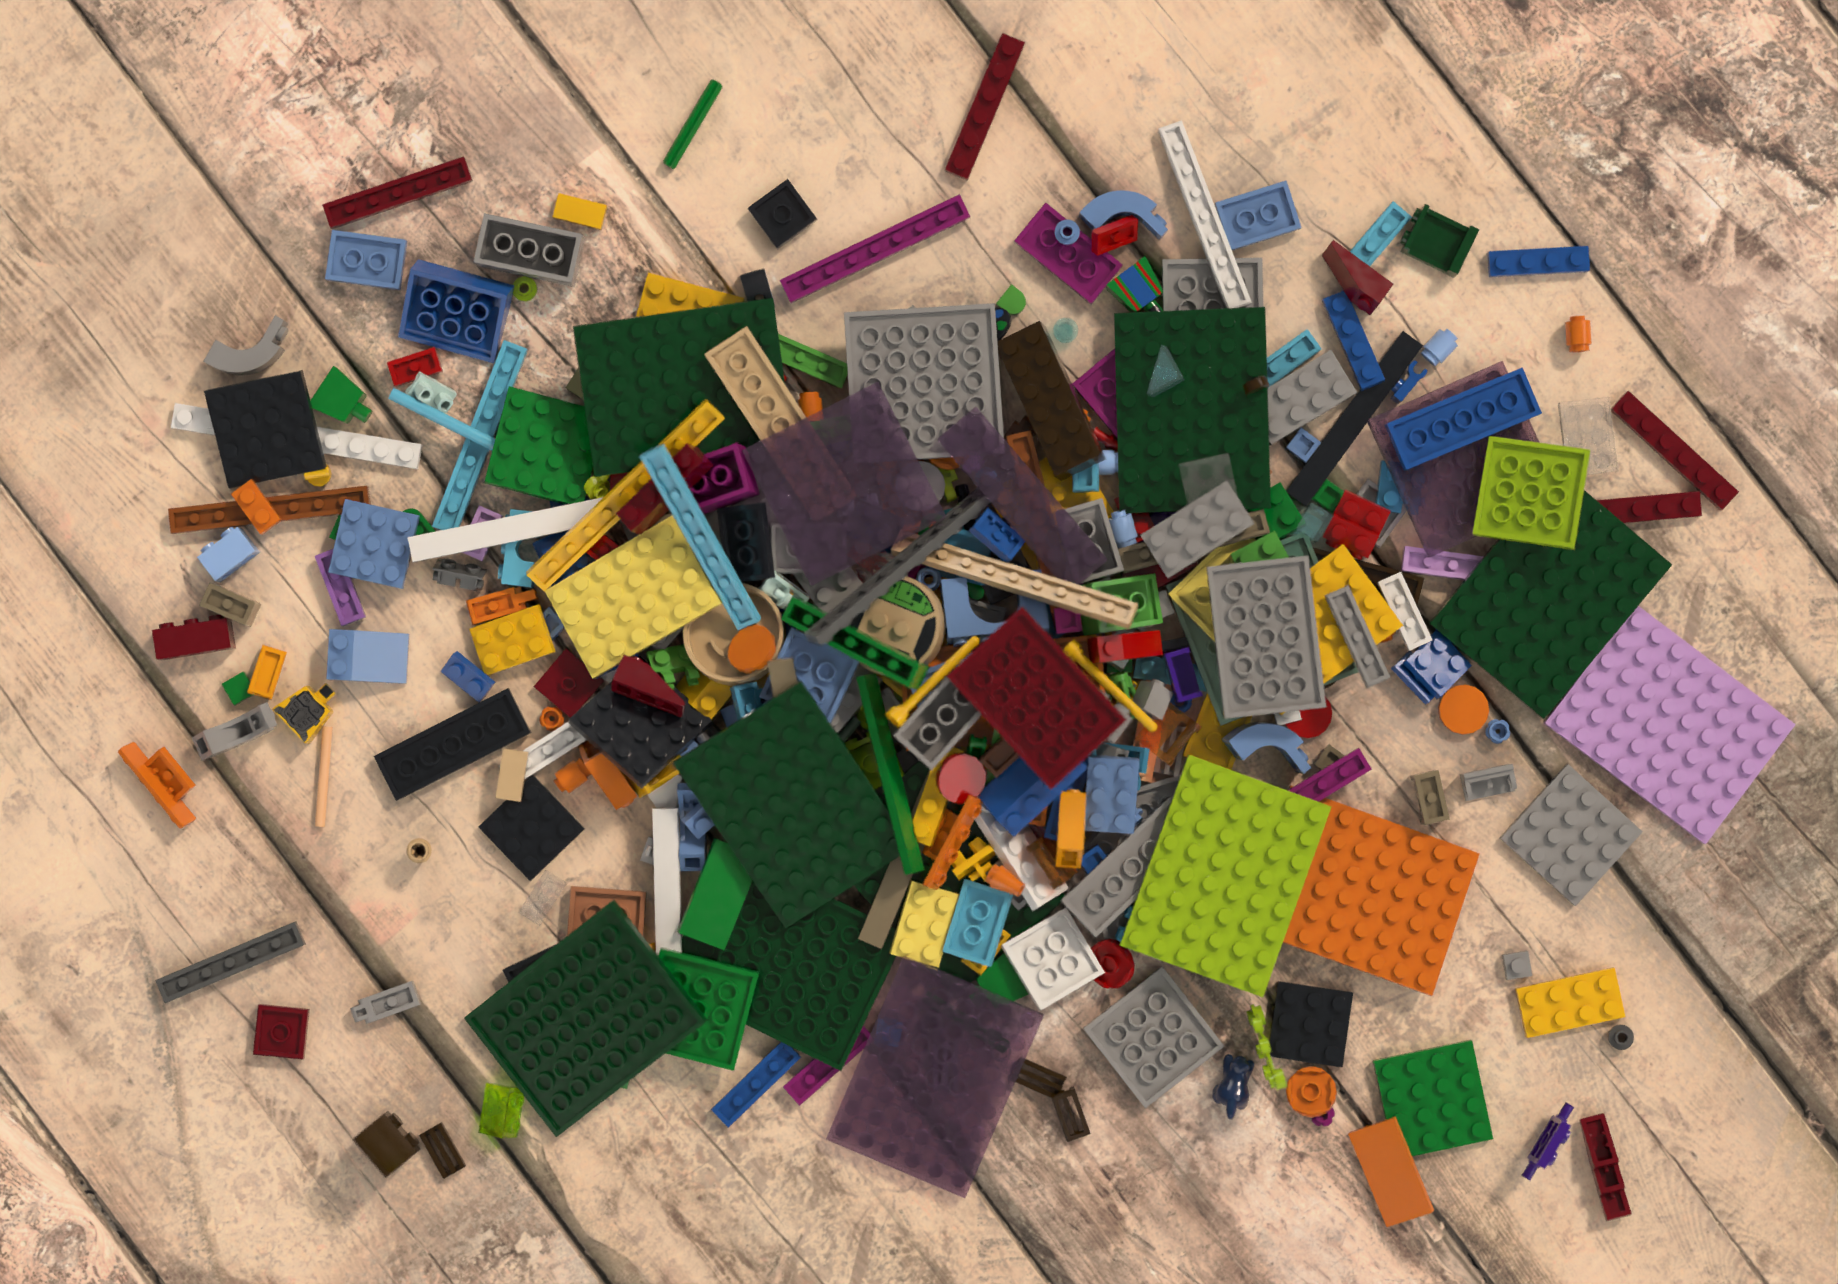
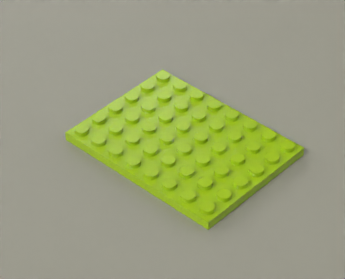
[1119,755,1331,997]

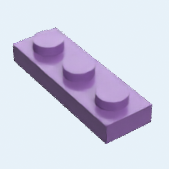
[315,549,366,626]

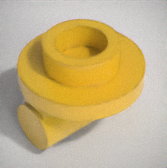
[304,464,332,487]

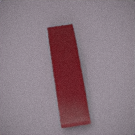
[1579,1113,1632,1222]

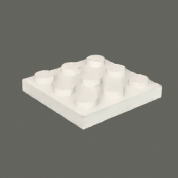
[1001,908,1105,1011]

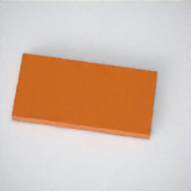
[1348,1116,1434,1227]

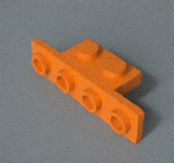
[118,742,196,829]
[922,795,983,890]

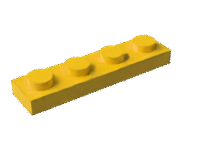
[913,747,966,847]

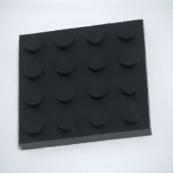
[204,370,327,489]
[569,656,712,789]

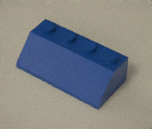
[978,756,1087,837]

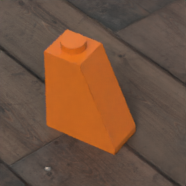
[578,740,637,810]

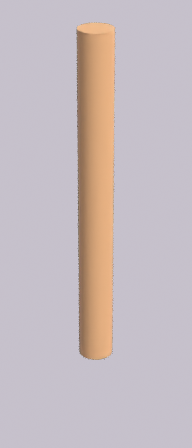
[315,726,333,827]

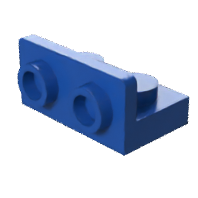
[969,508,1026,563]

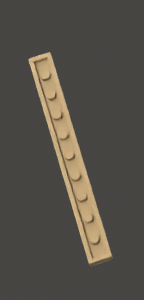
[891,529,1138,629]

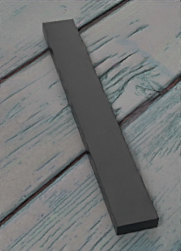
[1286,331,1423,507]

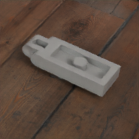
[350,981,421,1024]

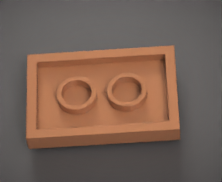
[567,886,647,937]

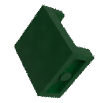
[1400,204,1480,278]

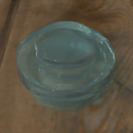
[1053,318,1078,343]

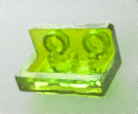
[478,1083,524,1138]

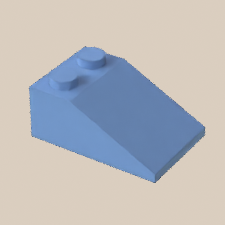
[326,629,409,684]

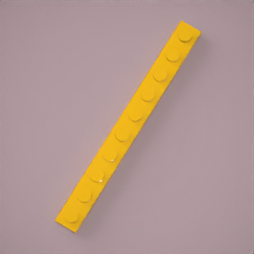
[526,399,725,592]

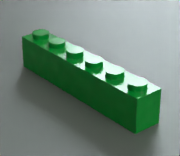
[781,597,930,690]

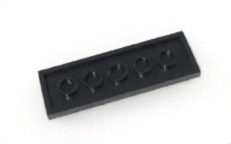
[374,688,532,801]

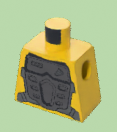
[272,683,336,744]

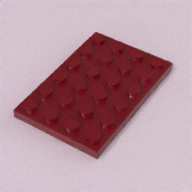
[947,606,1127,790]

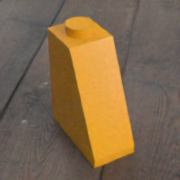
[1055,789,1086,868]

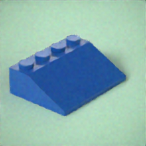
[398,259,514,363]

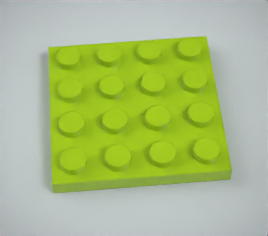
[1472,436,1591,550]

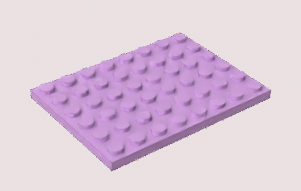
[1544,606,1796,844]

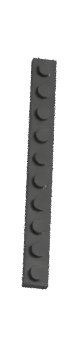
[804,480,1005,645]

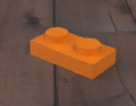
[231,479,282,535]

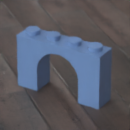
[940,569,1049,647]

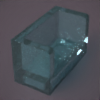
[1293,503,1333,545]

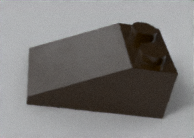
[353,1111,420,1178]

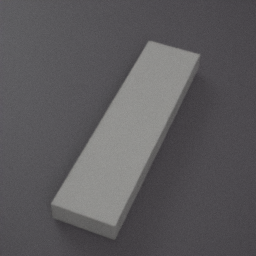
[1324,585,1391,688]

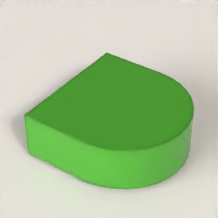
[996,284,1026,315]

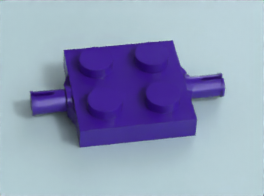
[1521,1102,1575,1181]

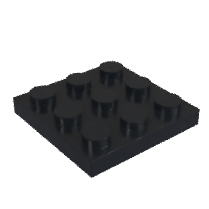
[478,775,585,881]
[1269,981,1353,1068]

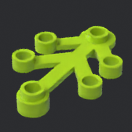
[1246,1004,1287,1090]

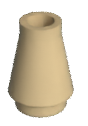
[407,838,432,863]

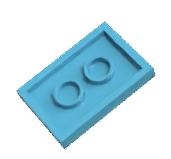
[942,879,1013,967]

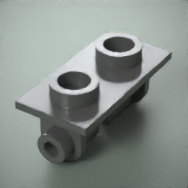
[433,559,487,591]

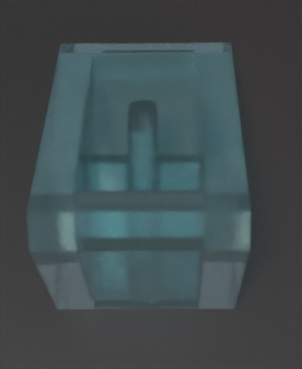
[1147,345,1185,397]

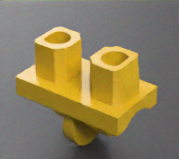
[952,837,996,882]

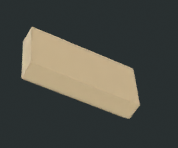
[495,748,529,802]

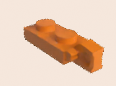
[466,587,538,625]

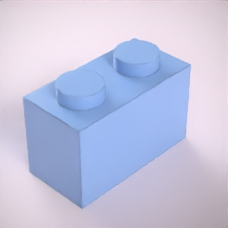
[197,527,260,582]

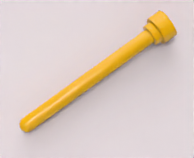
[885,636,980,728]
[1063,639,1157,732]

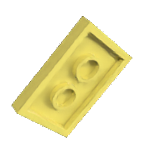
[889,880,960,968]

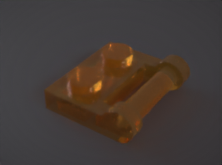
[1135,702,1202,767]
[1025,835,1078,890]

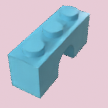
[498,509,540,588]

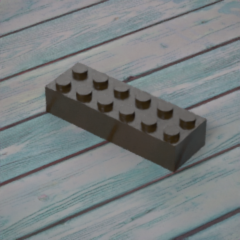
[997,320,1106,481]

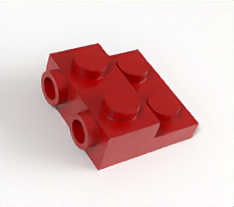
[1323,489,1391,560]

